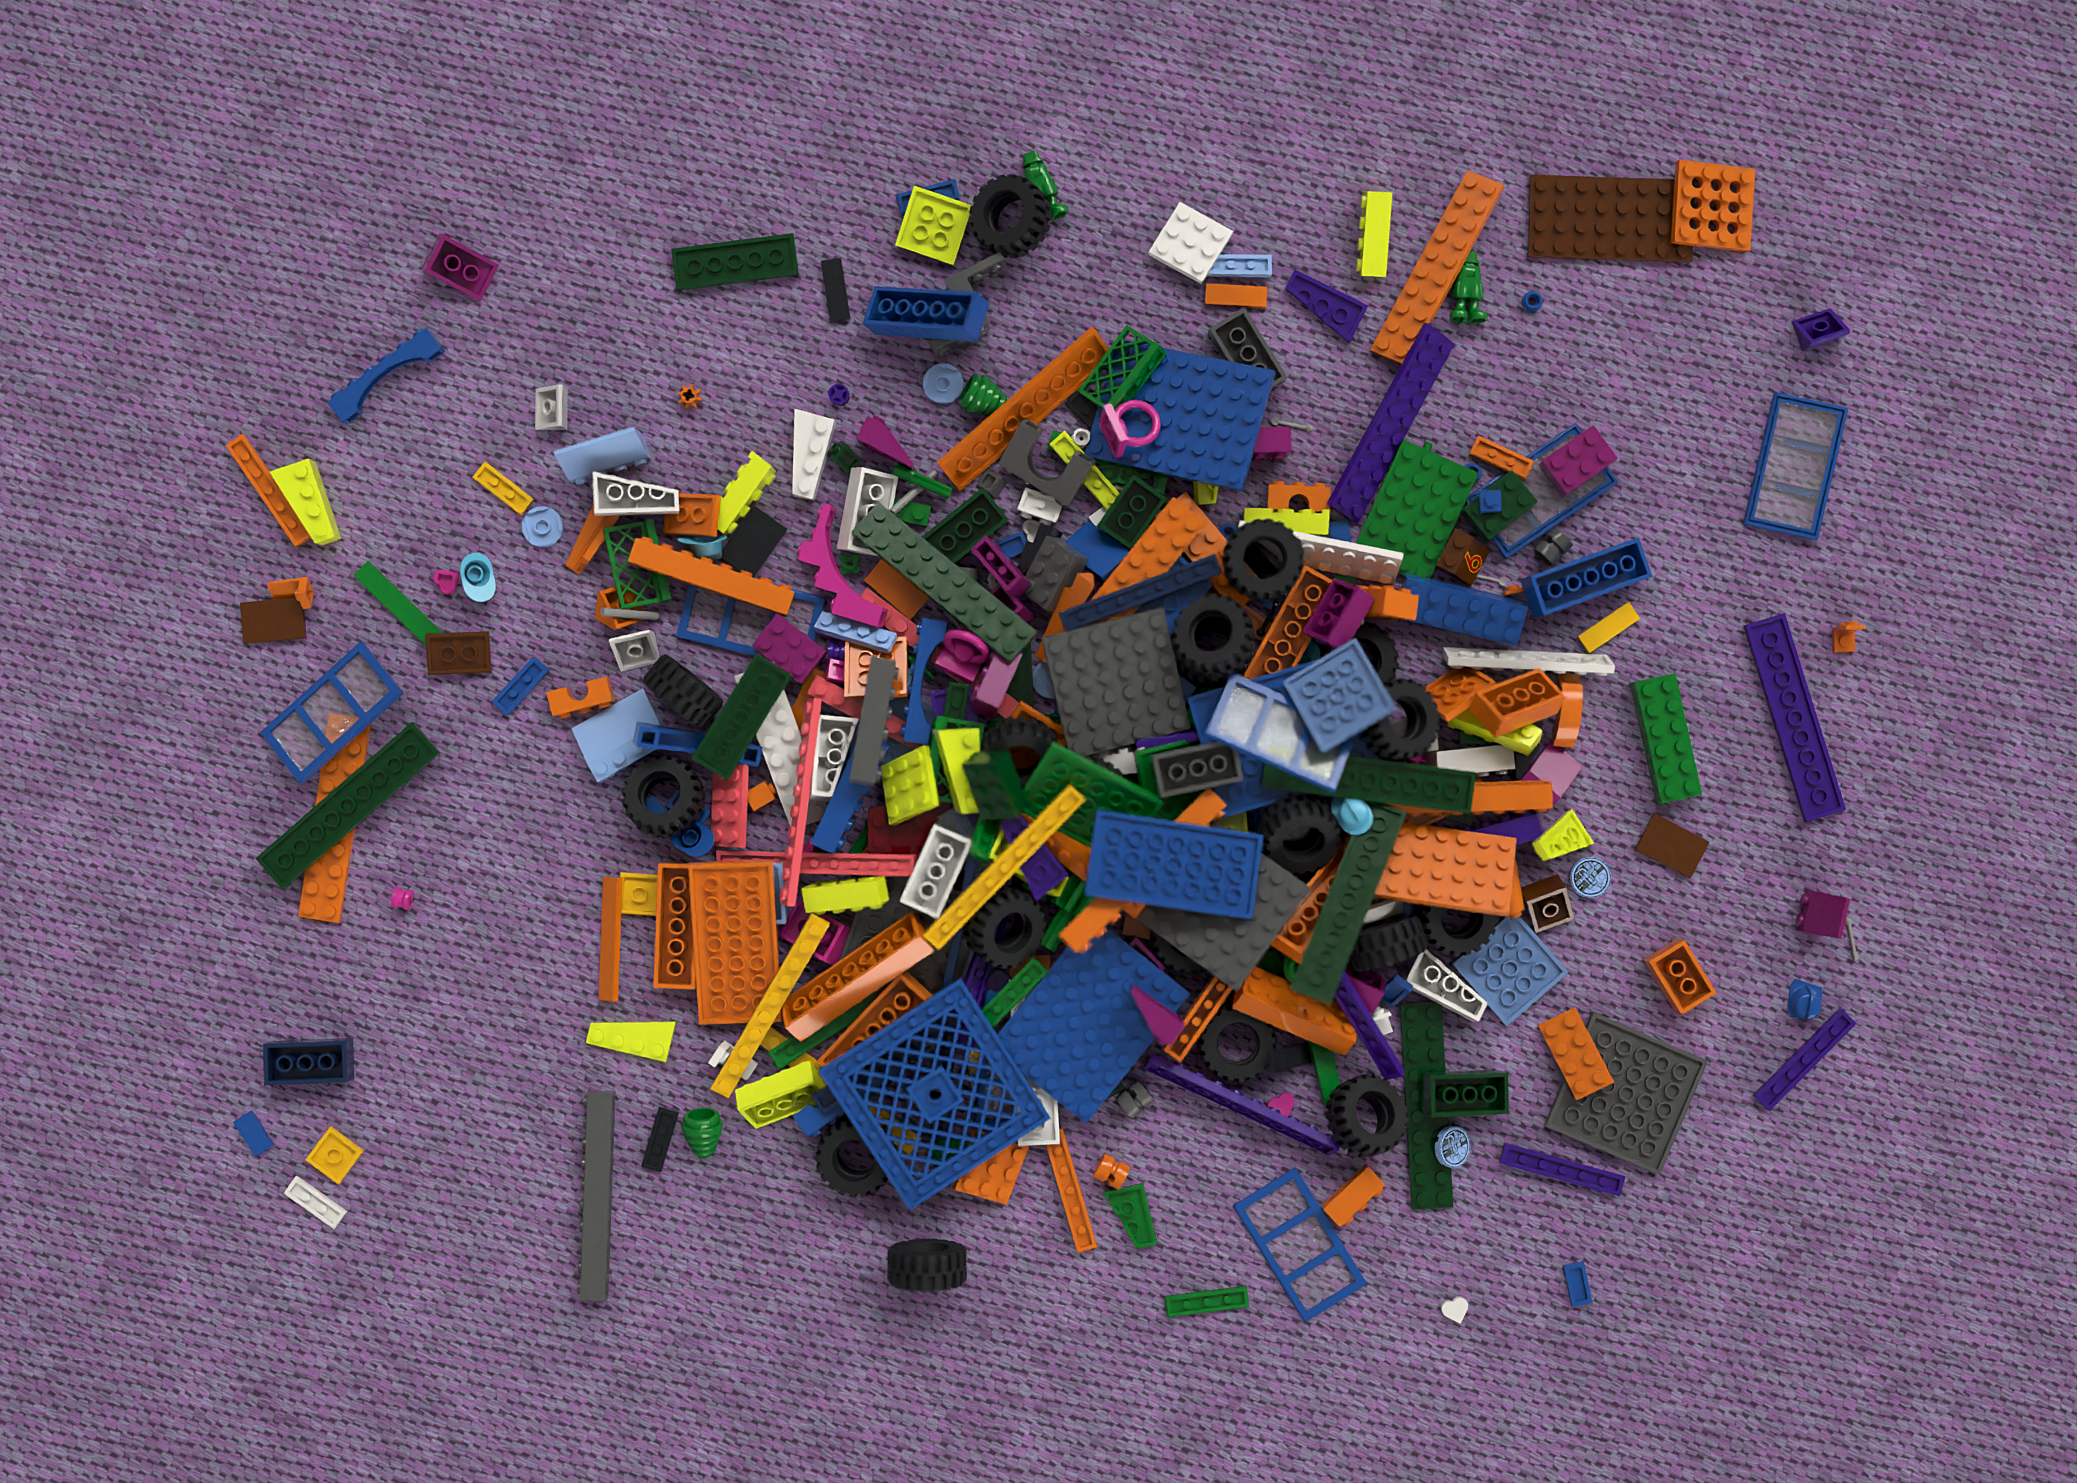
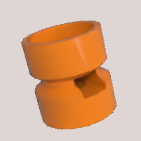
[1093,1153,1131,1190]

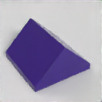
[1792,308,1850,351]

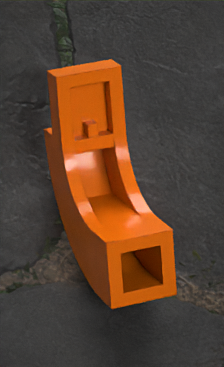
[1552,673,1583,748]

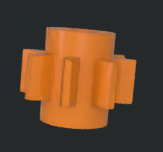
[677,384,703,410]

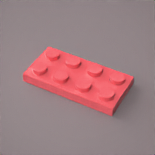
[711,764,749,848]

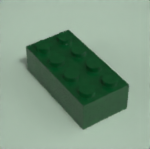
[922,488,1009,565]
[1421,1070,1509,1117]

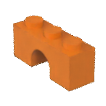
[1266,481,1331,514]
[546,677,616,719]

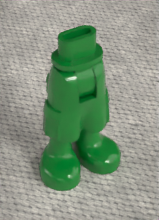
[1022,150,1069,222]
[1449,251,1488,324]

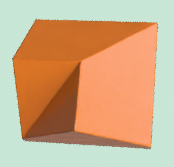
[595,583,647,630]

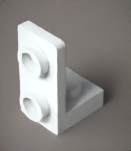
[1370,1006,1393,1035]
[708,1040,758,1080]

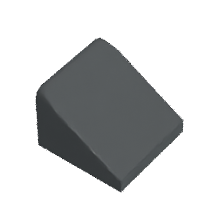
[976,468,1007,499]

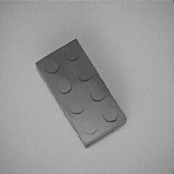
[1208,307,1287,390]
[1149,741,1243,797]

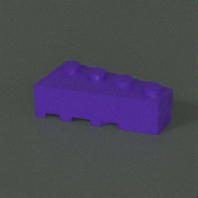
[1459,809,1544,845]

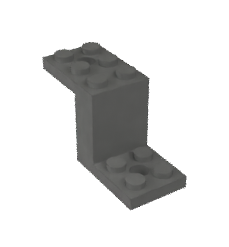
[929,252,1004,357]

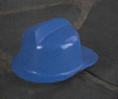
[670,820,714,857]
[1787,979,1822,1019]

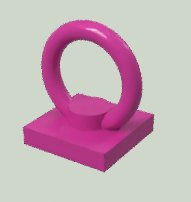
[1099,400,1161,459]
[934,630,990,684]

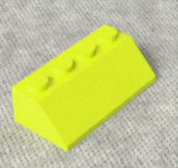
[735,1061,825,1129]

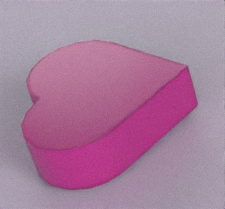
[433,570,459,595]
[1267,1092,1294,1117]

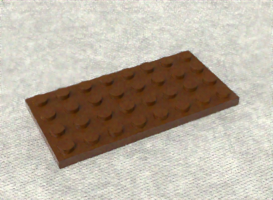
[1527,175,1695,263]

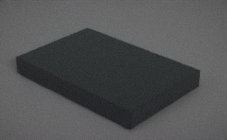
[721,505,788,578]

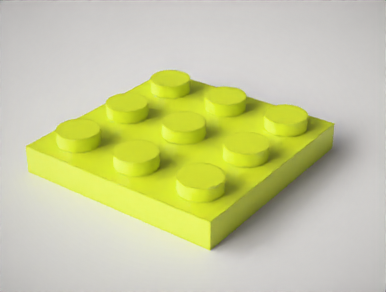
[895,186,973,266]
[880,745,939,826]

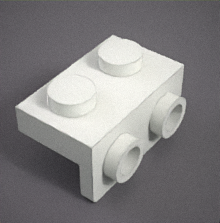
[1017,487,1062,526]

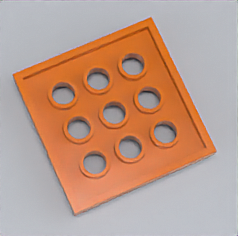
[1671,160,1755,252]

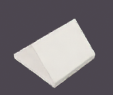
[535,384,568,430]
[609,630,660,671]

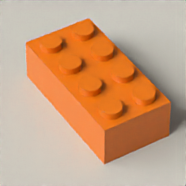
[1469,669,1566,738]

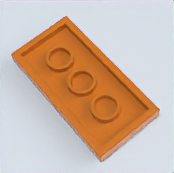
[1538,1007,1614,1100]

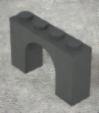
[999,418,1096,507]

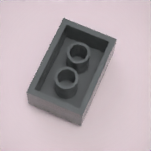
[1022,536,1089,611]

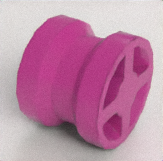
[391,887,414,910]

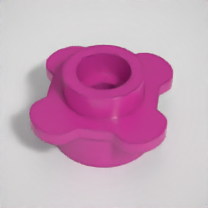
[1403,754,1427,765]

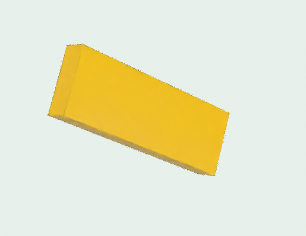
[472,461,534,515]
[1577,602,1641,653]

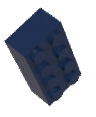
[263,1038,355,1085]

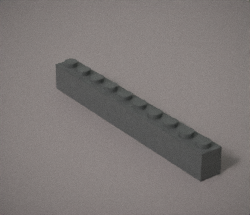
[577,1090,616,1301]

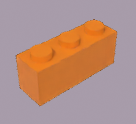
[1321,1164,1385,1227]

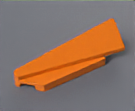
[566,503,620,574]
[1035,573,1094,664]

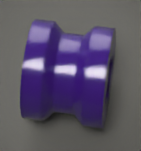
[828,384,850,406]
[828,642,845,662]

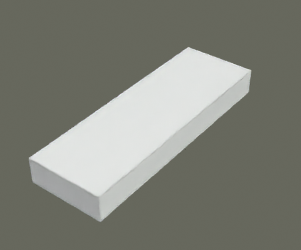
[284,1176,347,1229]

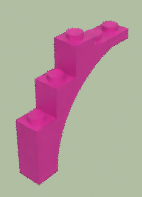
[797,503,888,629]

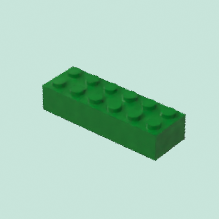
[1630,673,1702,803]

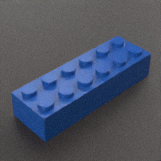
[863,286,989,342]
[1520,538,1653,618]
[1401,573,1528,646]
[811,739,890,854]

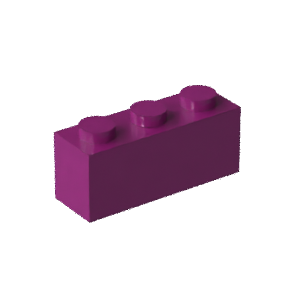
[971,535,1031,598]

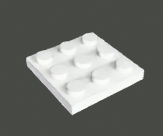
[1148,202,1233,284]

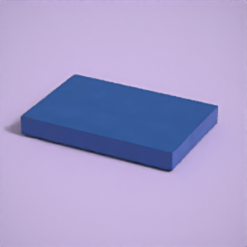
[1065,521,1130,582]

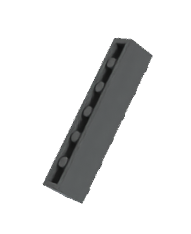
[849,657,899,787]

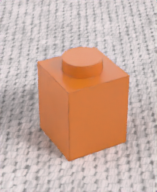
[748,781,778,811]

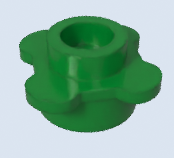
[840,554,861,575]

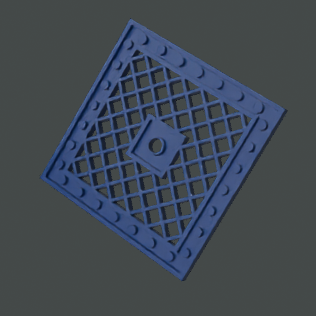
[818,978,1051,1210]

